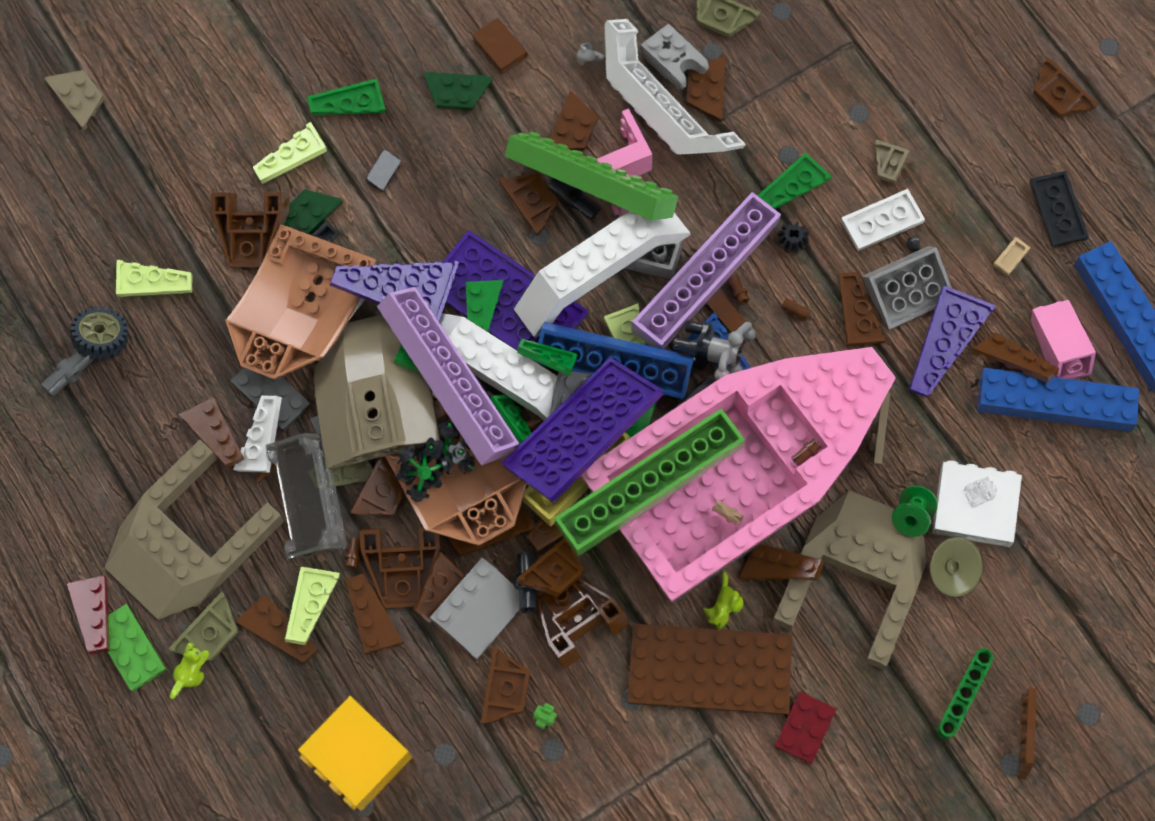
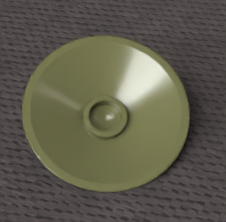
[930,537,983,597]

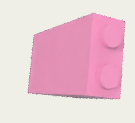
[1031,300,1096,380]

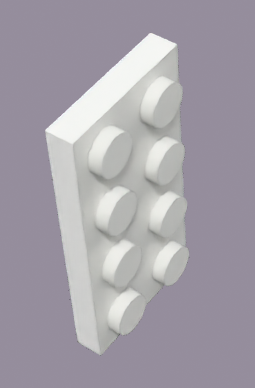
[841,189,925,251]

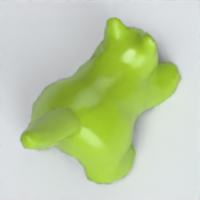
[703,572,743,630]
[170,643,209,699]

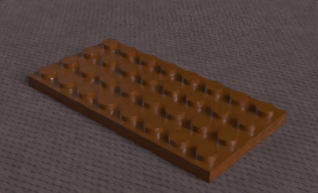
[628,624,792,715]

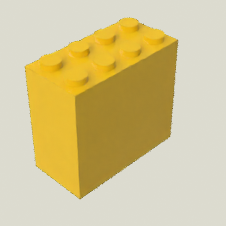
[298,696,412,811]

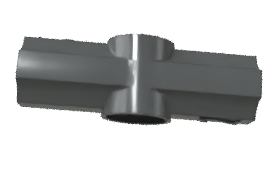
[41,352,93,397]

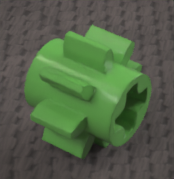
[532,703,557,729]

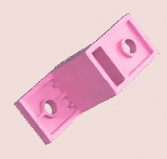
[597,109,652,218]

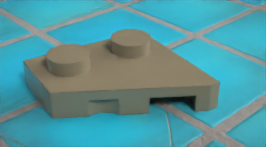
[876,140,910,184]

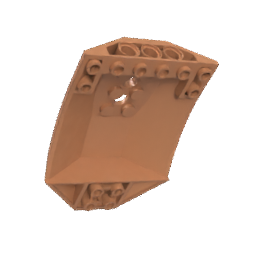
[225,224,378,380]
[385,399,527,546]

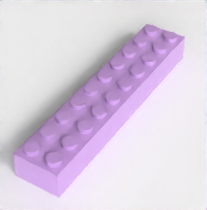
[631,192,781,349]
[377,287,519,465]

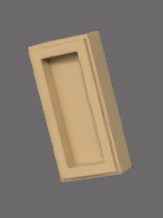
[993,237,1031,277]

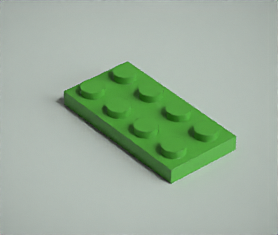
[107,604,167,692]

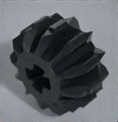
[778,221,809,254]

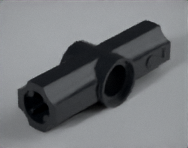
[548,178,601,220]
[514,552,538,614]

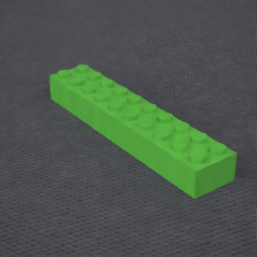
[505,132,678,221]
[554,408,745,557]

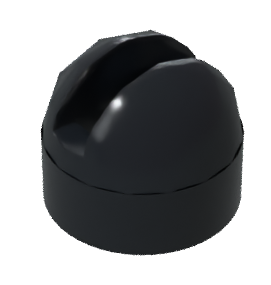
[906,236,920,251]

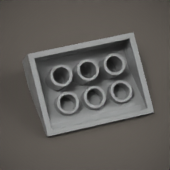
[862,246,952,330]
[430,558,519,659]

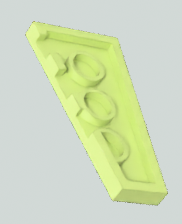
[253,122,327,184]

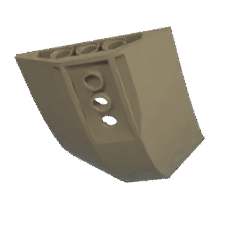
[314,315,440,470]

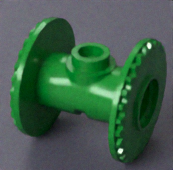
[892,485,938,537]

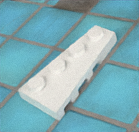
[233,396,282,473]

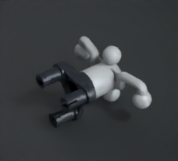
[673,320,756,380]

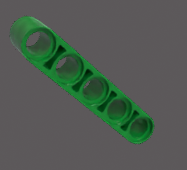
[937,648,993,740]

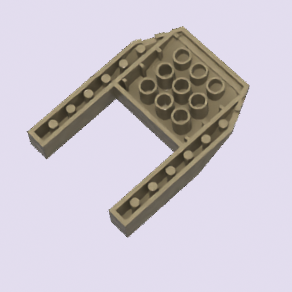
[104,440,284,620]
[773,490,927,670]

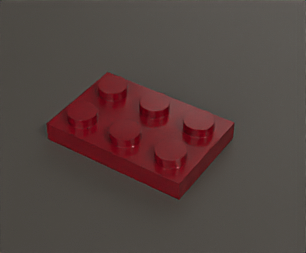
[775,692,836,765]

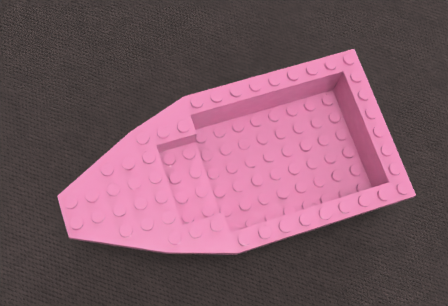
[581,347,896,604]

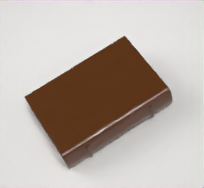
[472,18,528,75]

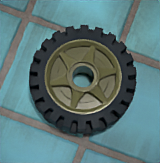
[70,306,128,360]

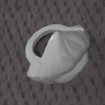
[576,43,604,66]

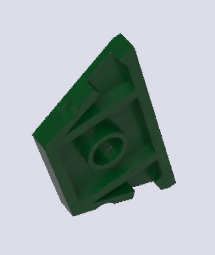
[423,71,493,111]
[284,189,343,235]

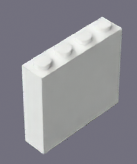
[932,461,1022,547]

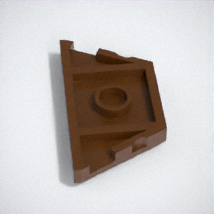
[686,56,726,122]
[1033,57,1098,117]
[549,91,598,151]
[499,173,559,236]
[350,456,405,516]
[516,538,584,597]
[481,647,530,725]

